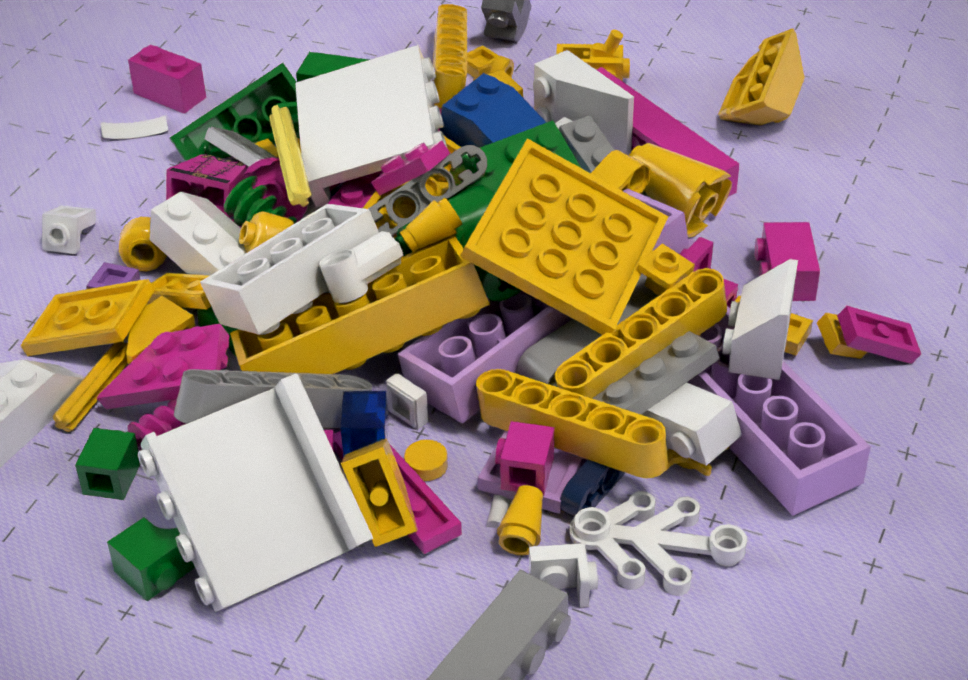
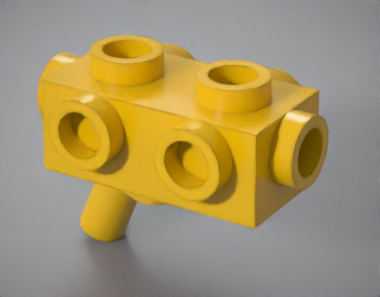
[556,29,630,81]

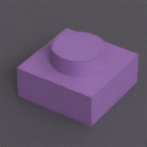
[86,262,141,289]

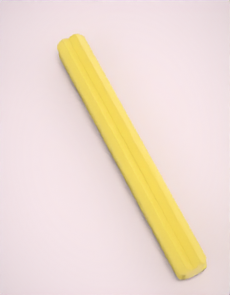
[269,105,312,207]

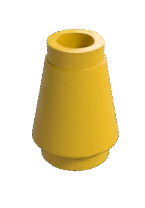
[399,198,463,252]
[497,485,543,555]

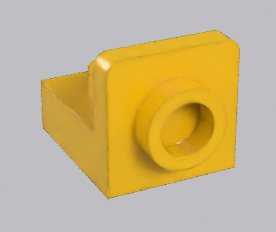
[638,243,695,296]

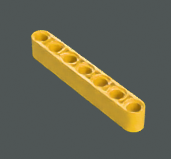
[432,4,467,108]

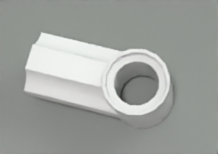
[319,231,403,303]

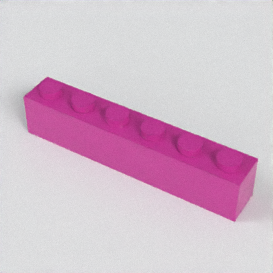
[596,67,739,197]

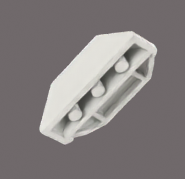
[0,360,85,468]

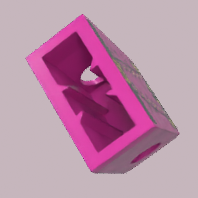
[166,155,248,217]

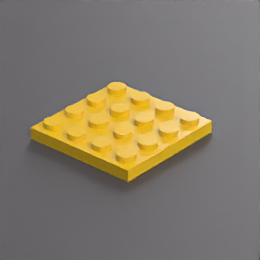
[460,139,669,335]

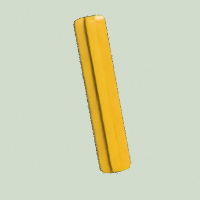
[53,342,128,432]

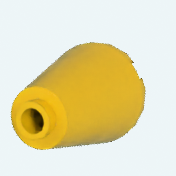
[629,143,732,237]

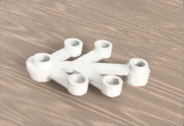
[569,491,747,596]

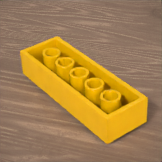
[230,235,490,374]

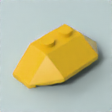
[718,28,805,126]

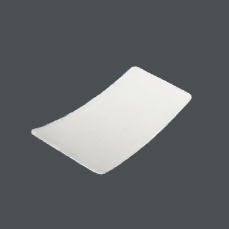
[101,116,168,139]

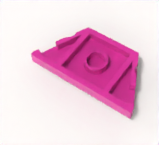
[96,324,229,409]

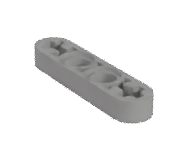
[368,145,487,237]

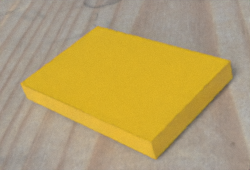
[21,279,155,356]

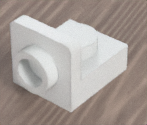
[42,205,96,254]
[529,543,598,608]

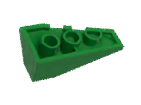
[169,63,297,161]

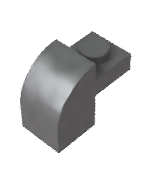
[481,0,532,42]

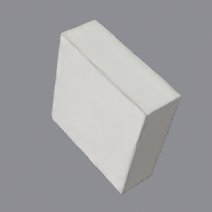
[386,373,428,430]

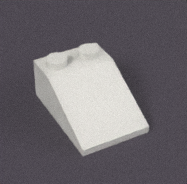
[533,50,634,155]

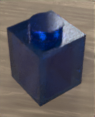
[340,391,389,458]

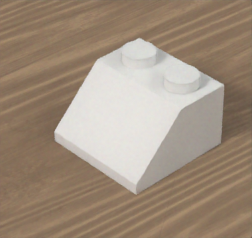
[722,259,798,380]

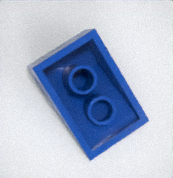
[439,73,569,148]

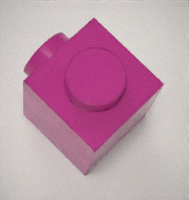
[495,421,554,496]

